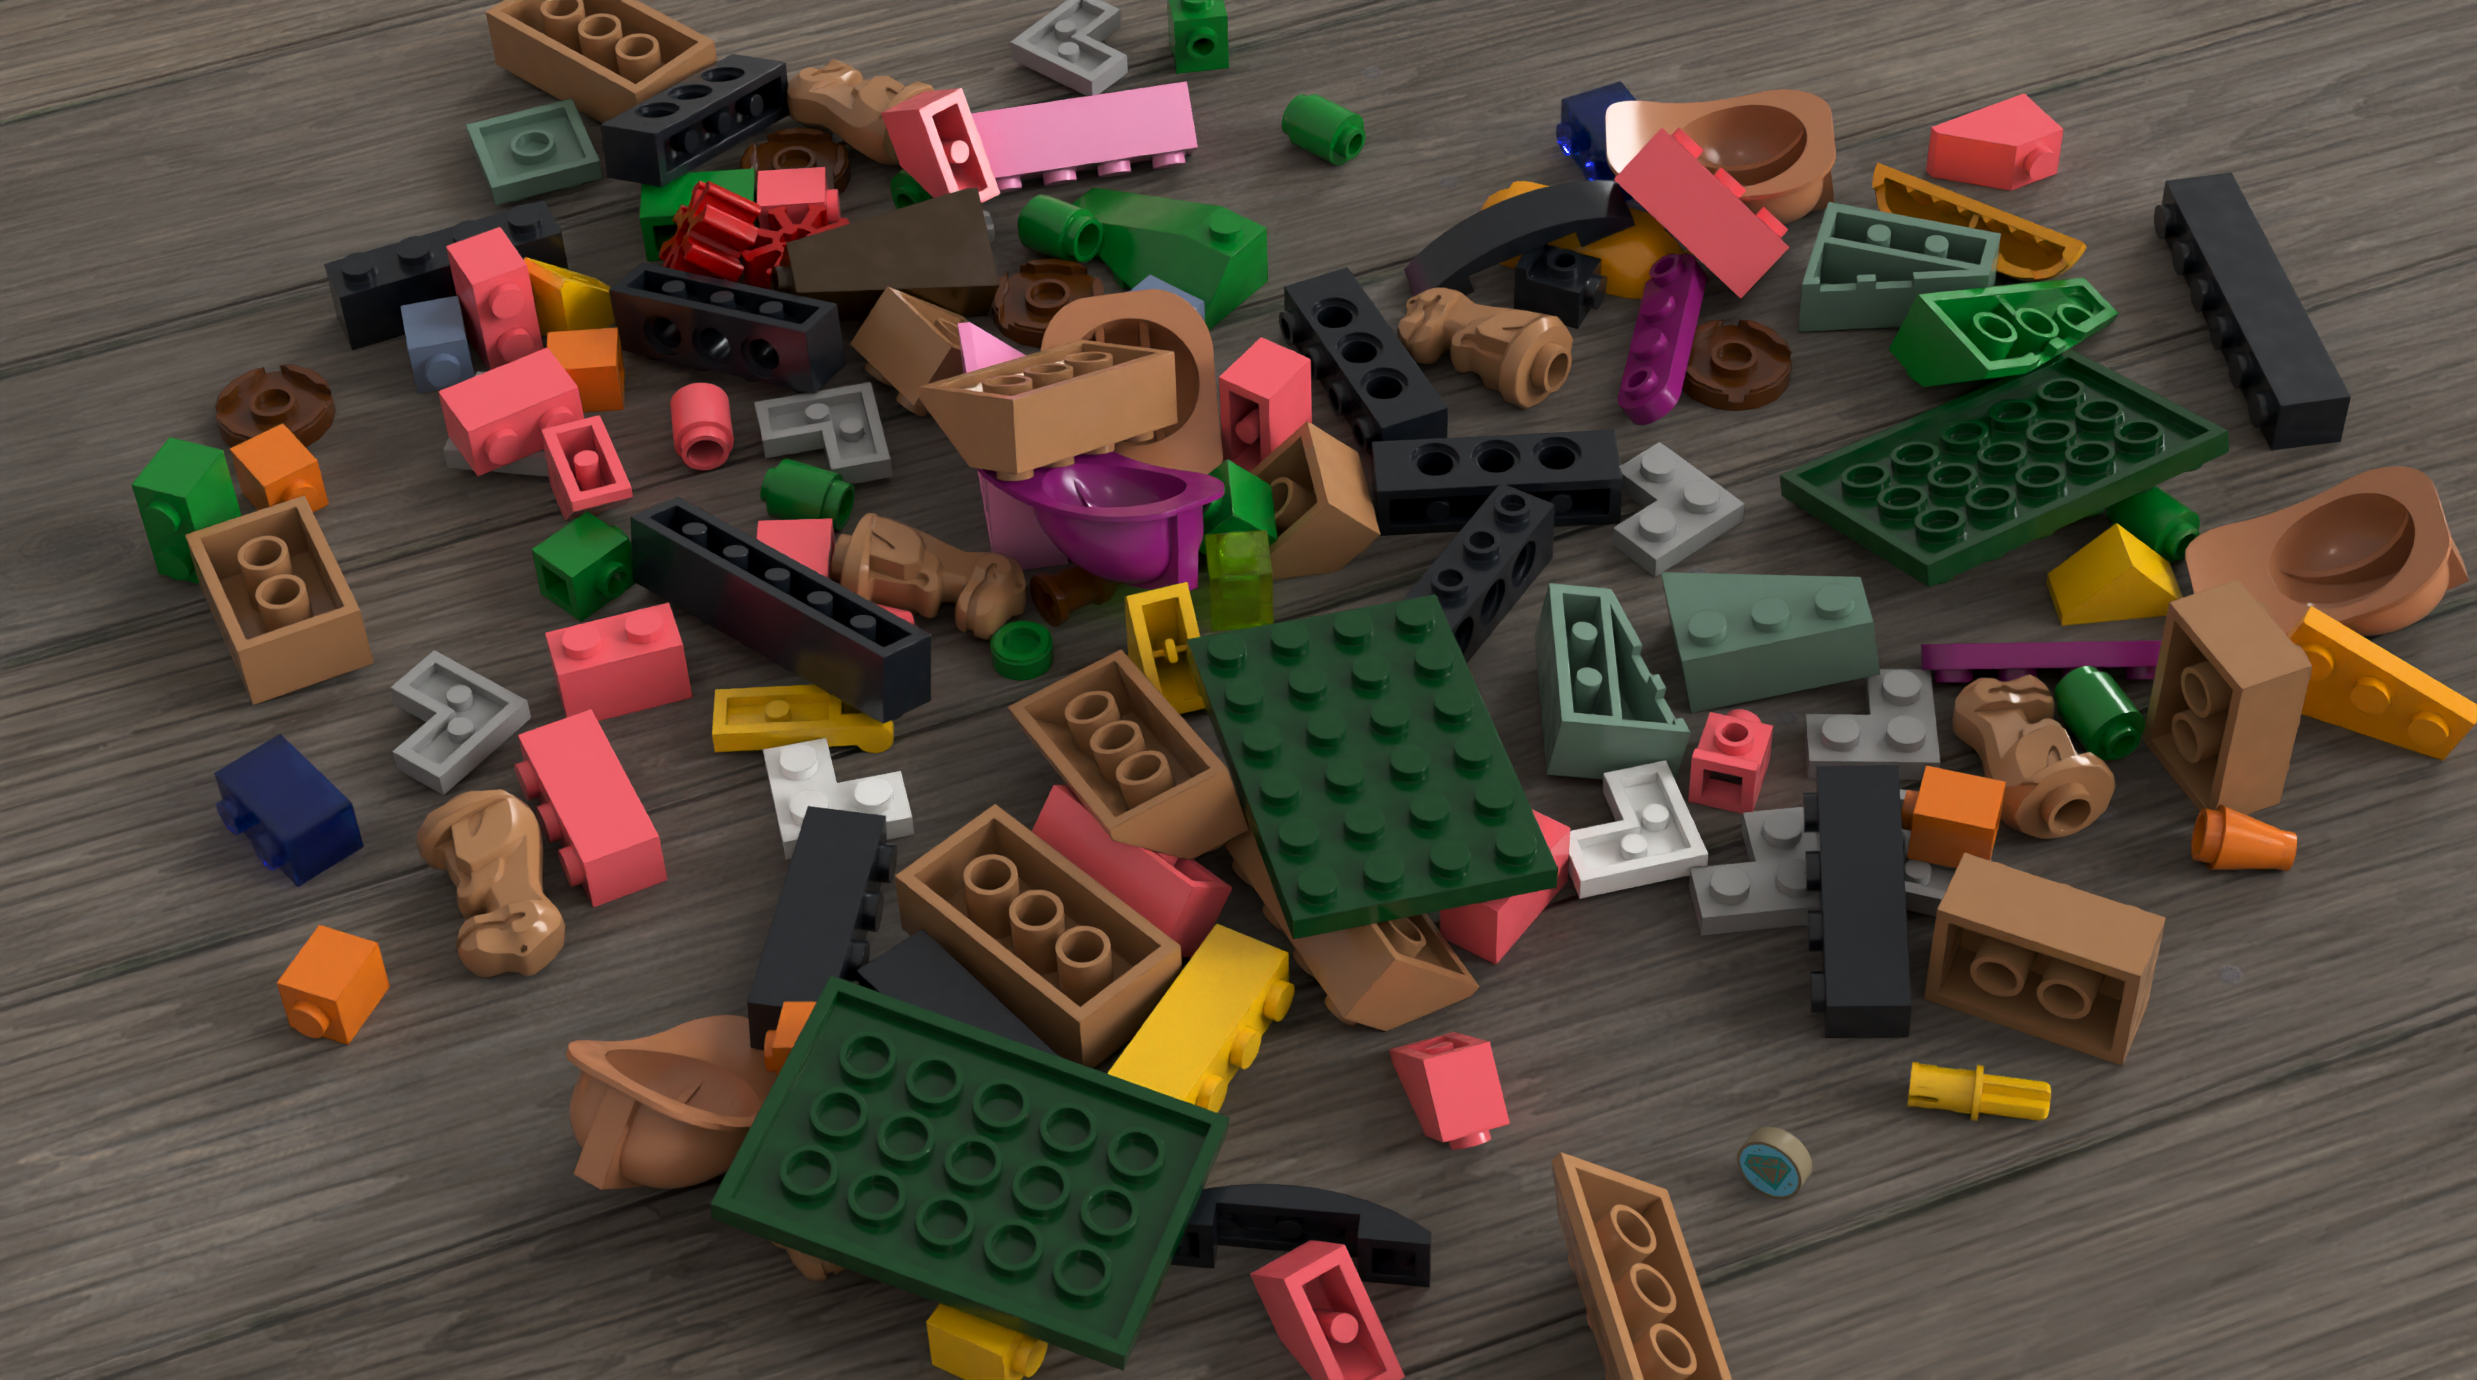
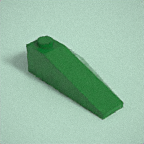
[1072,187,1268,331]
[1889,277,2119,387]

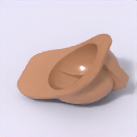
[1605,89,1836,225]
[1041,289,1223,475]
[2185,466,2469,636]
[565,1015,777,1190]

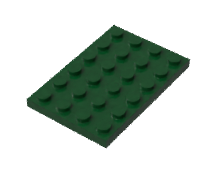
[1779,349,2229,587]
[1187,594,1558,940]
[710,975,1230,1371]

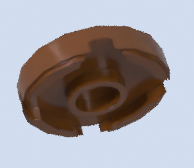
[740,127,851,195]
[992,258,1104,348]
[1682,319,1792,411]
[215,364,336,448]

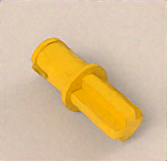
[1907,1061,2051,1121]

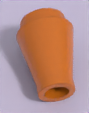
[2191,805,2297,872]

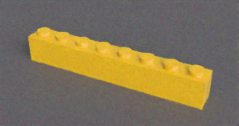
[926,923,1295,1380]

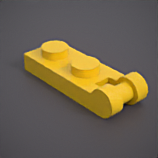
[712,684,894,753]

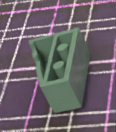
[1798,202,2001,332]
[1661,572,1880,713]
[1534,583,1691,781]

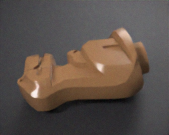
[787,59,935,165]
[1397,288,1573,411]
[830,513,1027,640]
[1952,674,2116,839]
[416,789,565,978]

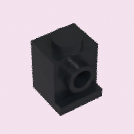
[1514,243,1607,329]

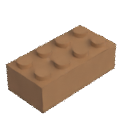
[486,0,717,123]
[895,804,1182,1068]

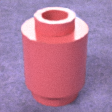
[670,383,734,471]

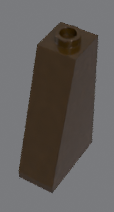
[770,188,1000,322]

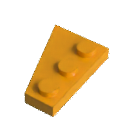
[2287,606,2477,760]

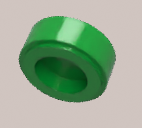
[990,621,1054,681]

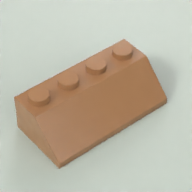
[919,340,1178,481]
[1008,649,1249,860]
[1224,808,1480,1032]
[1551,1152,1732,1380]

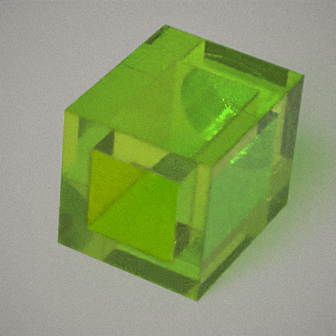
[1205,530,1274,631]

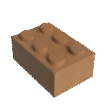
[185,495,374,705]
[2142,579,2312,815]
[1924,853,2166,1066]

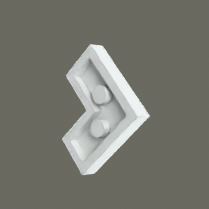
[763,738,915,860]
[1568,760,1708,899]

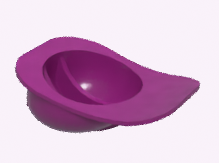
[977,451,1225,591]

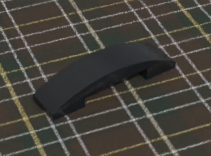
[1404,180,1635,296]
[1170,1184,1432,1287]

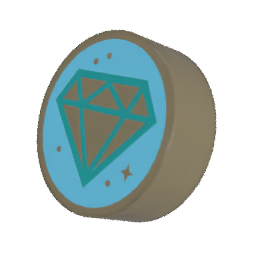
[1737,1127,1813,1199]

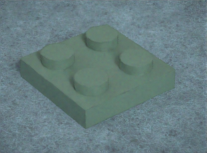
[466,98,603,206]

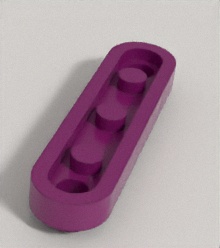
[1617,254,1707,425]
[1921,640,2162,682]

